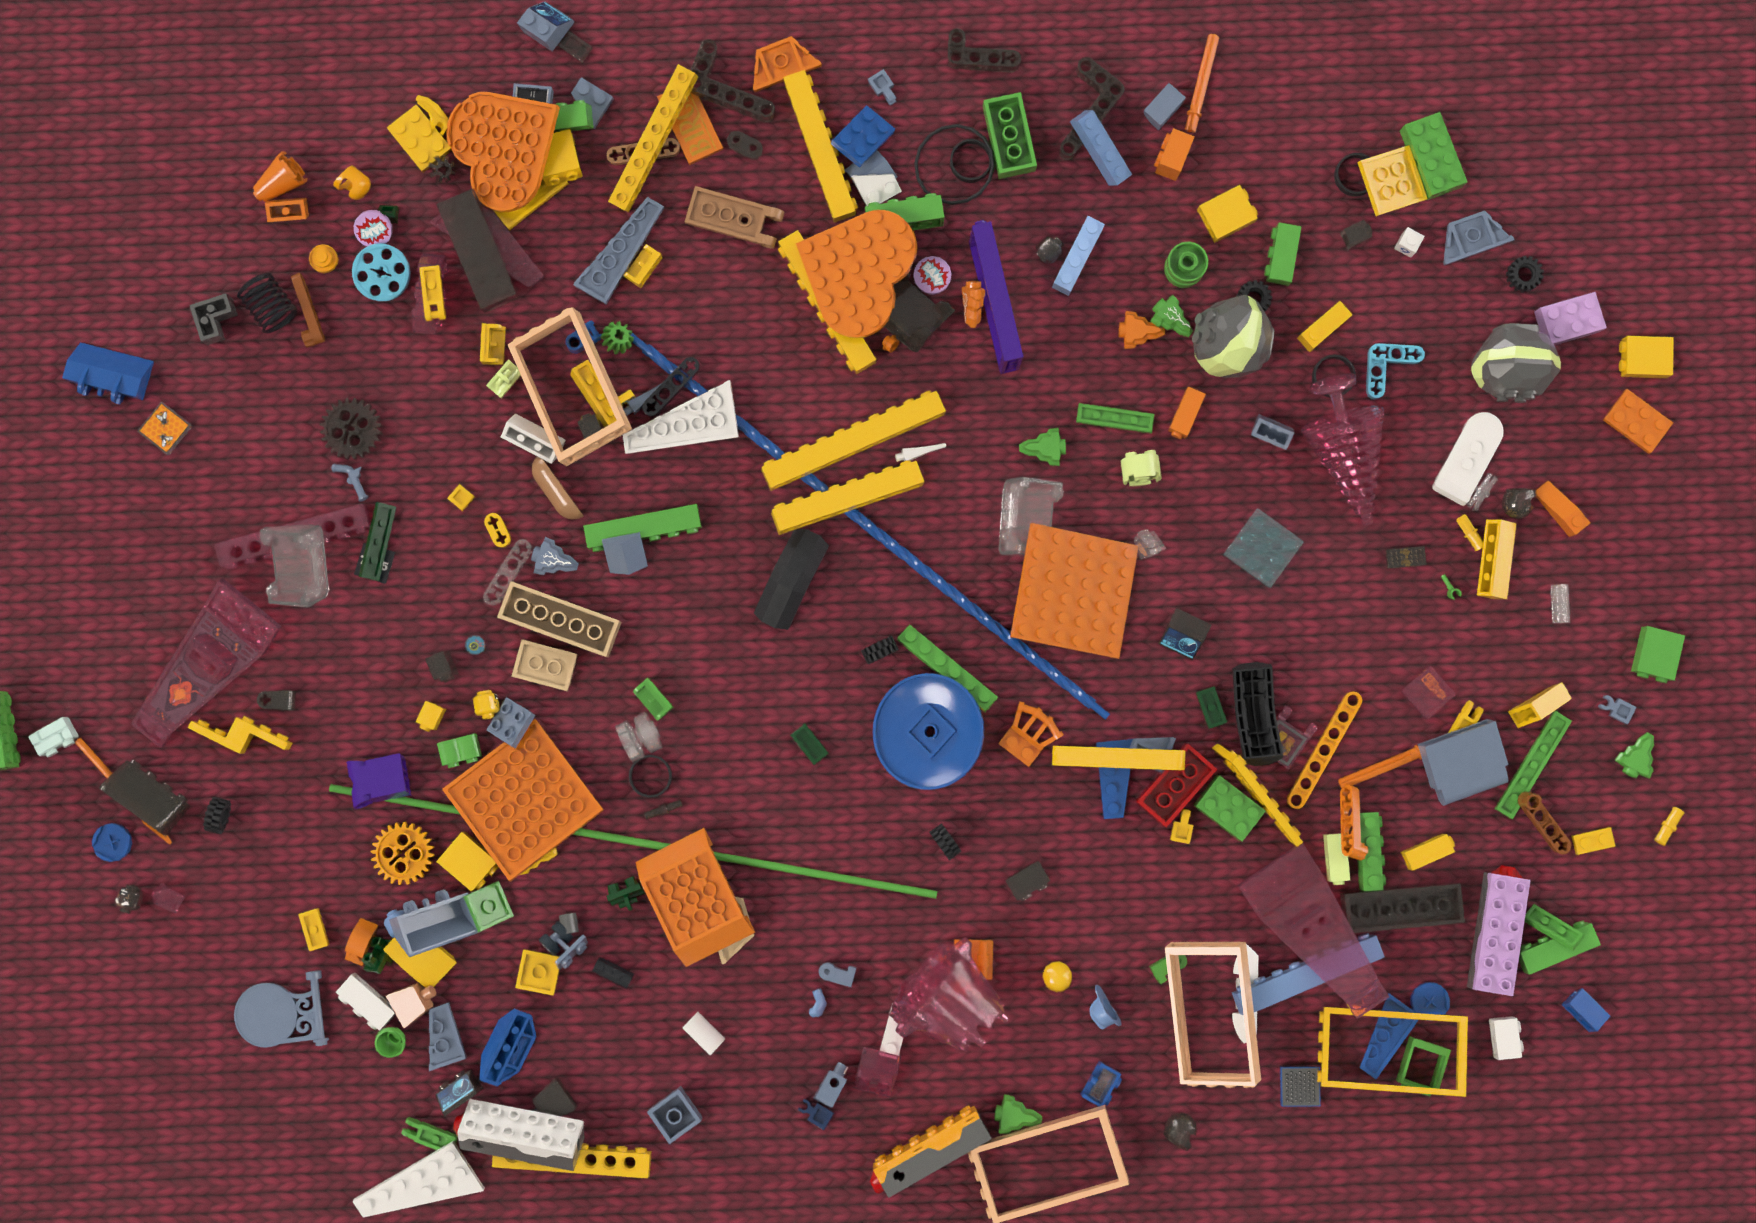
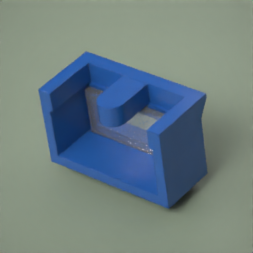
[1080,1060,1122,1107]

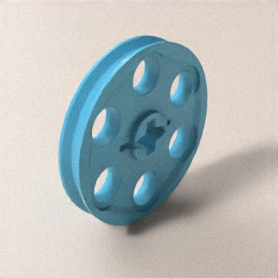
[352,243,411,301]

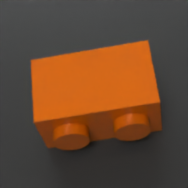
[265,197,309,222]

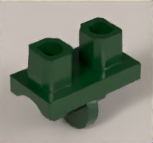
[607,876,645,911]
[361,937,393,974]

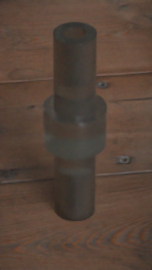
[644,799,683,820]

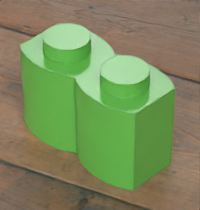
[437,734,482,769]

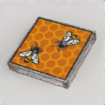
[138,402,193,455]

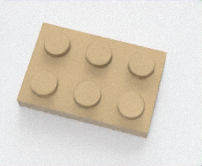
[511,640,578,691]

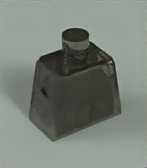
[531,1076,578,1117]

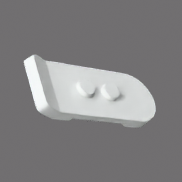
[1432,412,1503,506]

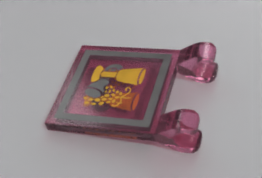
[1276,706,1318,770]

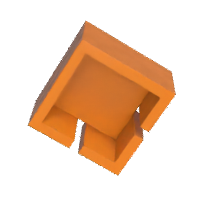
[1154,128,1195,181]

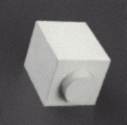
[1394,227,1425,258]

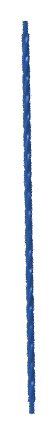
[630,333,1110,720]

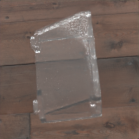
[999,477,1063,557]
[260,524,329,608]

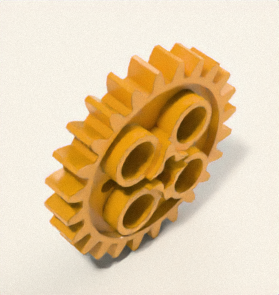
[371,822,435,885]

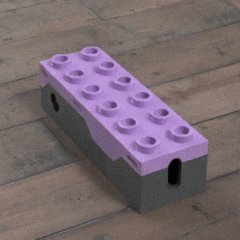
[1467,865,1530,996]

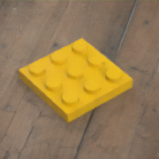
[1357,145,1428,216]

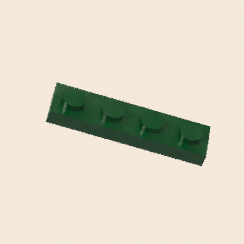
[359,502,396,581]

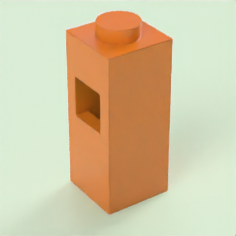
[1168,387,1206,439]

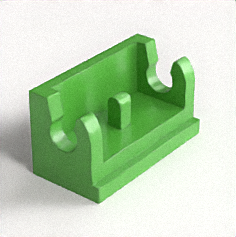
[633,678,674,721]

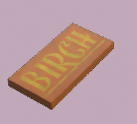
[657,86,724,165]

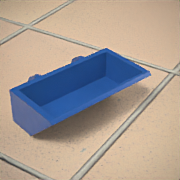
[62,342,154,405]

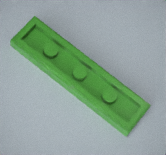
[1076,403,1154,434]

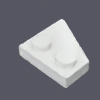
[851,174,902,206]

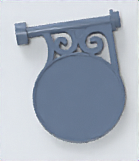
[234,970,329,1047]

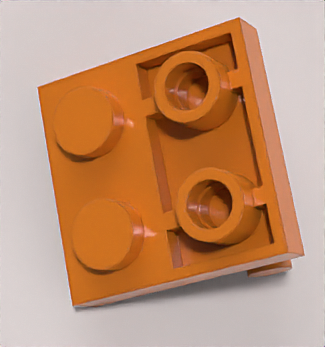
[953,939,993,981]

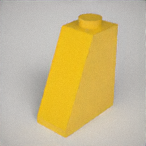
[1508,682,1572,728]

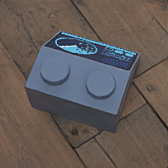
[517,1,575,51]

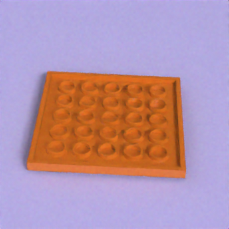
[1010,523,1139,659]
[442,719,604,882]

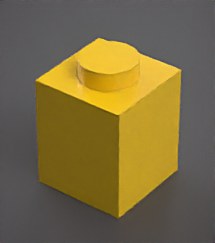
[416,701,446,732]

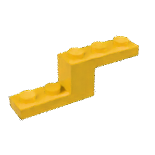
[188,716,292,754]

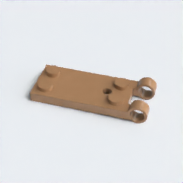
[685,186,785,249]

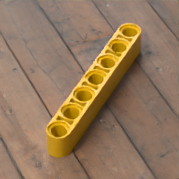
[1052,746,1185,770]

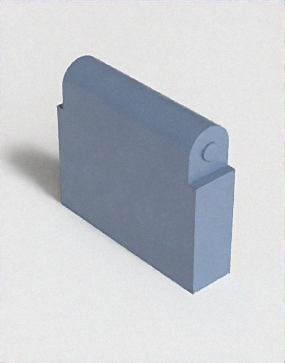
[1418,719,1508,806]

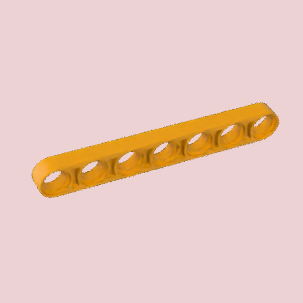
[1287,692,1362,809]

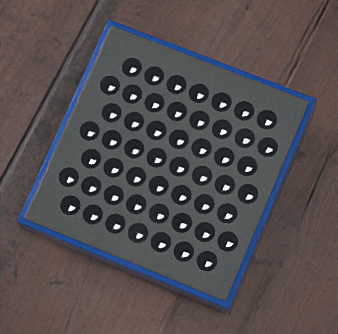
[1280,1066,1321,1107]

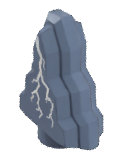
[531,537,579,575]

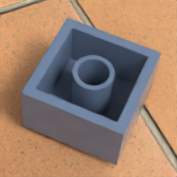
[647,1086,703,1144]

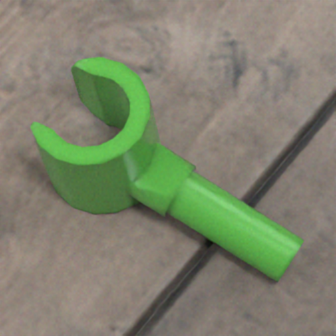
[1441,574,1462,600]

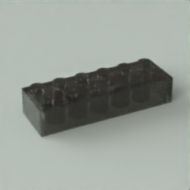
[436,189,520,313]
[1340,882,1465,934]

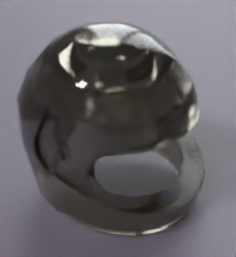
[1501,488,1537,519]
[1163,1112,1197,1151]

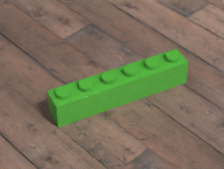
[583,504,702,552]

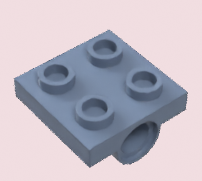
[487,697,536,748]

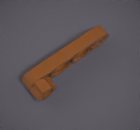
[291,273,325,348]
[1518,791,1571,855]

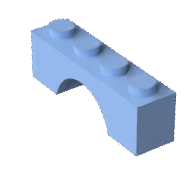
[1052,216,1105,296]

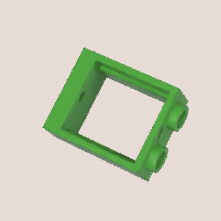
[1396,1036,1451,1096]

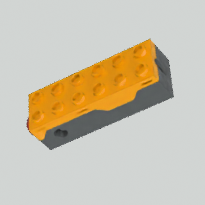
[870,1105,991,1198]

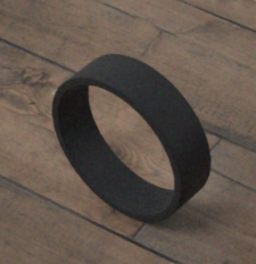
[950,139,991,183]
[1334,153,1370,197]
[1312,354,1356,398]
[629,755,672,797]

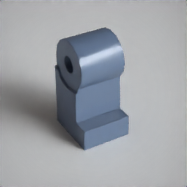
[819,962,857,987]

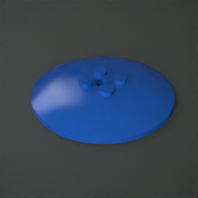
[873,673,984,790]

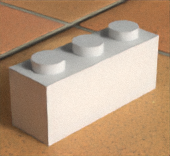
[501,414,566,464]
[336,973,396,1031]

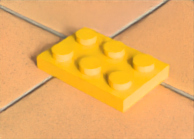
[387,105,452,173]

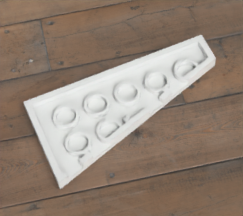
[623,380,739,454]
[353,1141,485,1217]

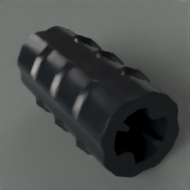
[592,957,634,989]

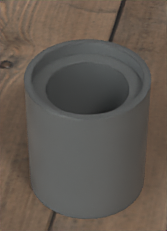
[559,913,579,934]

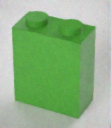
[1631,626,1685,683]

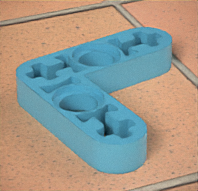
[1366,343,1425,399]

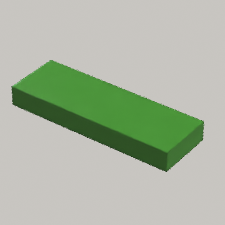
[1524,904,1584,951]

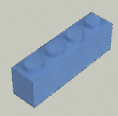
[1070,110,1132,186]

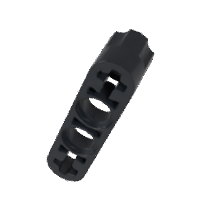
[642,357,700,417]

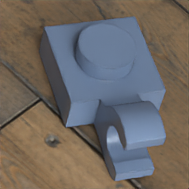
[868,69,896,106]

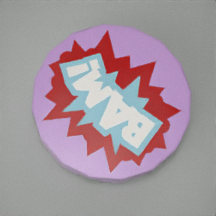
[354,210,393,246]
[913,256,951,295]

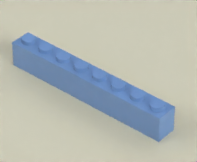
[1231,933,1385,1015]

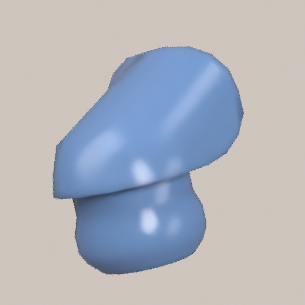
[809,988,827,1018]

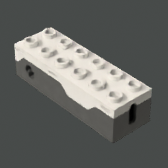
[453,1099,585,1171]

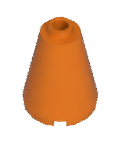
[253,151,307,202]

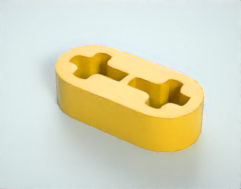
[484,513,511,548]

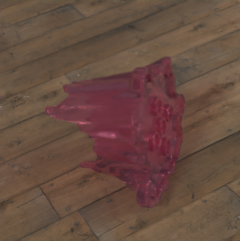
[889,937,1009,1052]

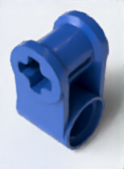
[566,320,602,354]

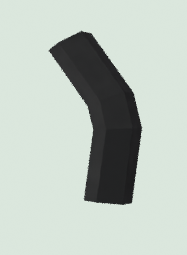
[754,529,829,630]
[1232,662,1283,766]

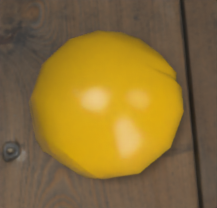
[1043,961,1072,992]

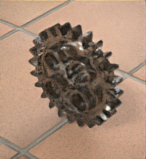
[320,398,383,460]

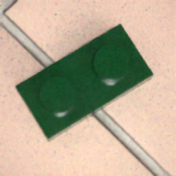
[1196,686,1227,729]

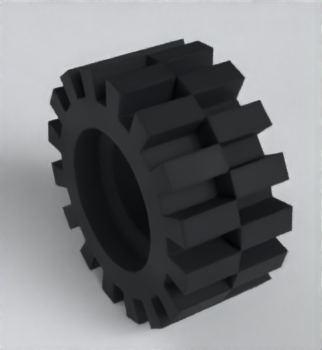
[1506,256,1544,293]
[1236,280,1272,312]
[861,636,899,664]
[203,797,231,834]
[929,823,962,860]

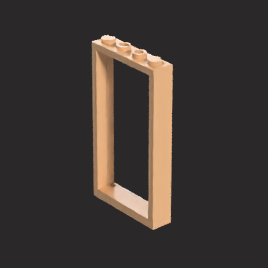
[508,307,632,466]
[1165,942,1261,1088]
[968,1105,1129,1223]

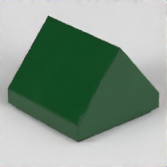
[377,205,399,224]

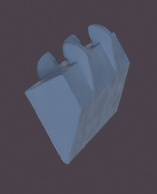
[389,889,480,957]

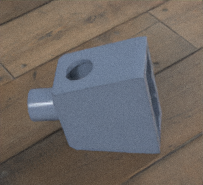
[813,1062,848,1108]

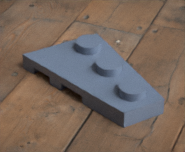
[429,1002,467,1071]

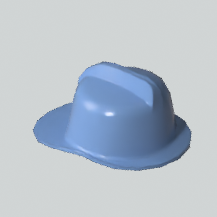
[1090,985,1121,1029]

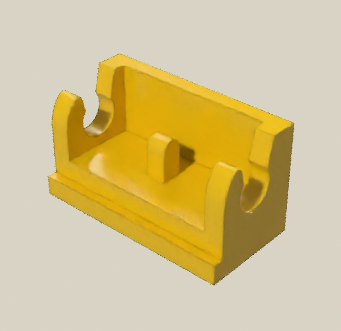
[624,244,662,288]
[480,323,506,365]

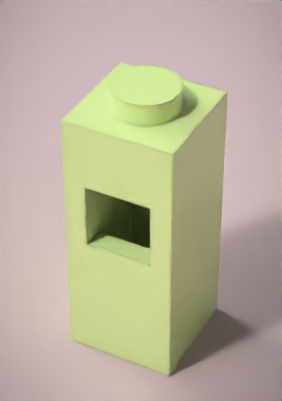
[1323,833,1350,885]

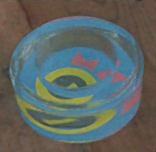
[465,635,485,655]

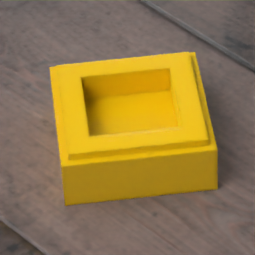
[618,390,636,407]
[447,484,475,511]

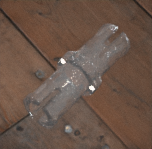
[1467,473,1498,511]

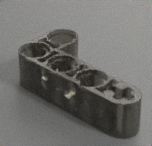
[947,28,1021,72]

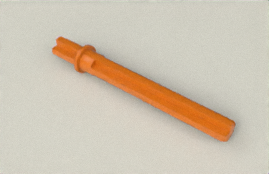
[1185,34,1219,133]
[1338,745,1422,788]

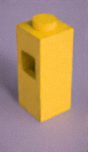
[1401,834,1455,871]

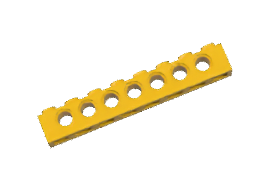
[608,64,698,213]
[492,1143,652,1178]

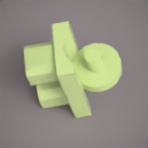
[486,359,521,399]

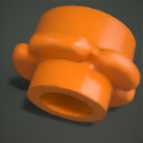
[882,335,899,353]

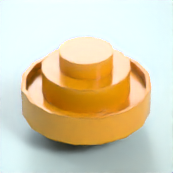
[309,244,338,273]

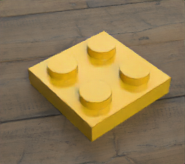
[515,949,560,995]

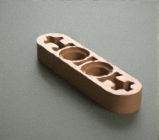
[607,138,680,165]

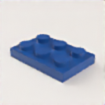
[831,105,895,168]

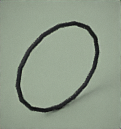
[914,124,995,205]

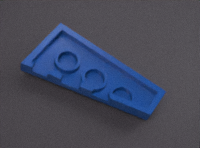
[1096,739,1133,819]
[1359,993,1418,1079]

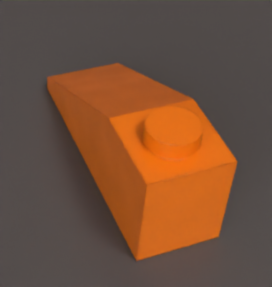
[1533,481,1590,537]

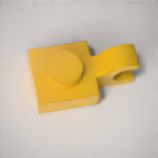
[1170,809,1194,844]

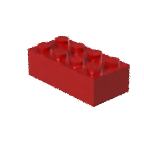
[1135,744,1217,828]

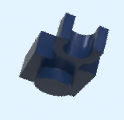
[798,1099,835,1130]

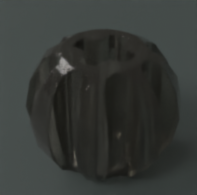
[428,155,456,184]

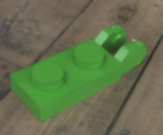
[401,1117,458,1150]

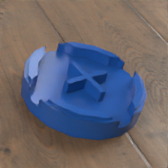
[92,823,132,862]
[1410,982,1450,1021]

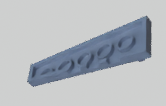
[573,197,664,304]

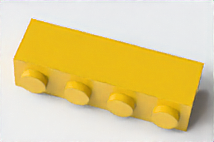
[1477,520,1516,599]

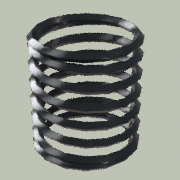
[237,273,297,333]

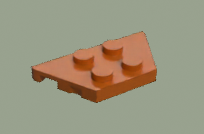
[753,36,822,93]

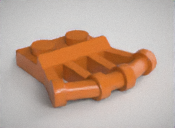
[998,701,1064,767]

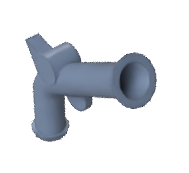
[331,463,369,502]

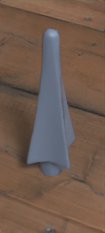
[623,383,662,416]

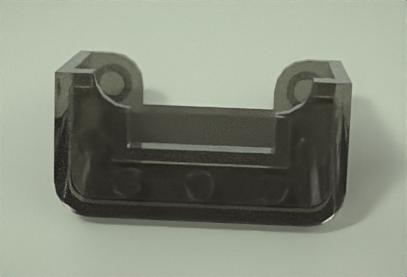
[884,271,955,352]

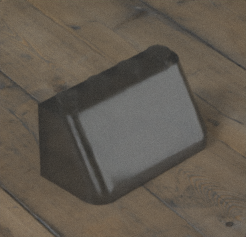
[99,759,191,837]

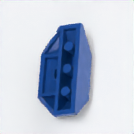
[480,1008,537,1086]

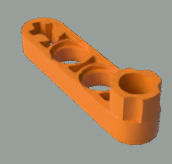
[1340,784,1368,860]

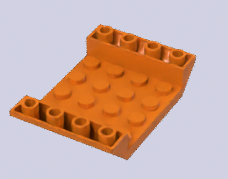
[635,828,755,967]

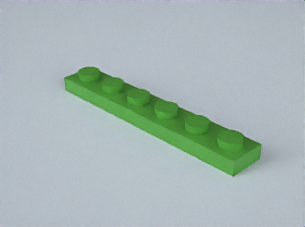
[897,625,998,713]
[1494,711,1572,819]

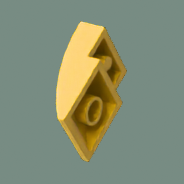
[383,937,457,988]

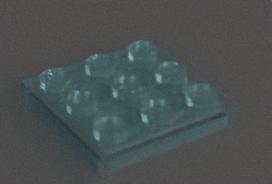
[1223,508,1304,588]

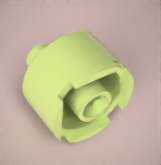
[1120,450,1162,486]

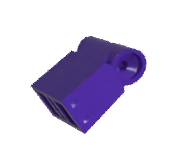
[346,753,411,809]

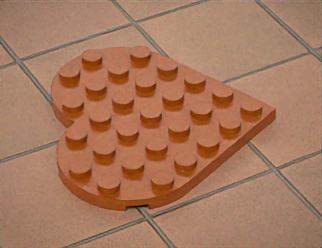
[446,92,560,212]
[796,210,917,338]

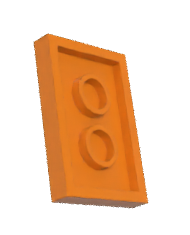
[1603,389,1673,454]

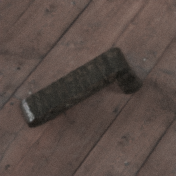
[690,39,775,123]
[1059,57,1124,160]

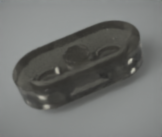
[727,131,763,160]

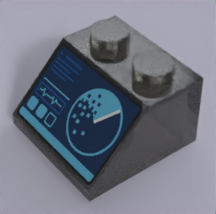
[1158,608,1211,660]
[435,1069,484,1116]

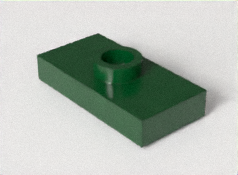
[790,723,829,765]

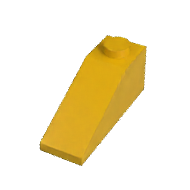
[1297,301,1352,352]

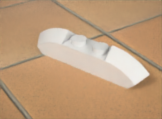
[1232,944,1258,1043]

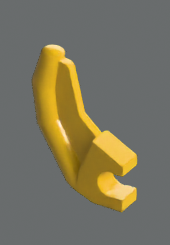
[416,95,448,135]

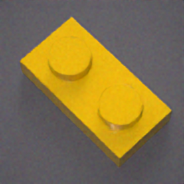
[1571,827,1615,855]
[298,908,329,951]

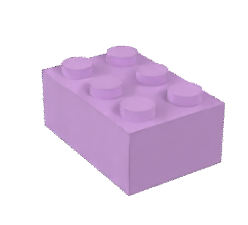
[1534,292,1607,345]

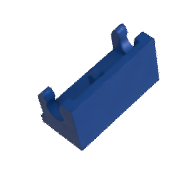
[1561,988,1610,1032]

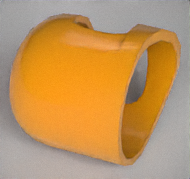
[333,165,371,200]

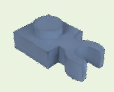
[1598,695,1636,724]

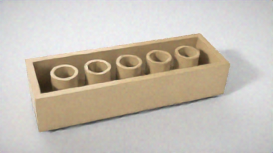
[497,581,622,658]

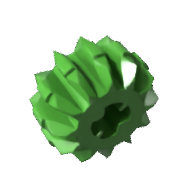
[601,321,634,354]

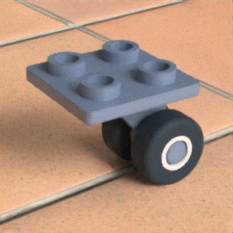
[539,921,588,970]

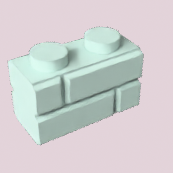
[29,717,79,758]

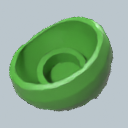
[375,1027,406,1058]

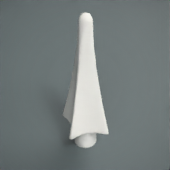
[895,443,946,462]

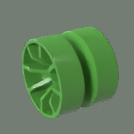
[1164,242,1208,288]

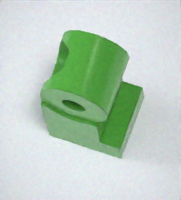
[1149,955,1187,984]

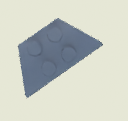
[1443,210,1514,266]

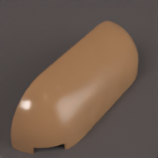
[532,456,584,519]

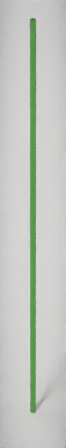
[329,784,937,899]

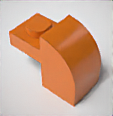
[345,918,379,966]

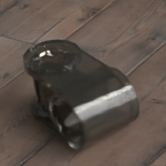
[256,690,296,711]

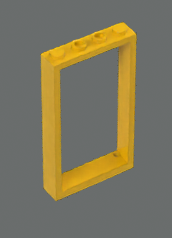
[1317,1007,1468,1097]

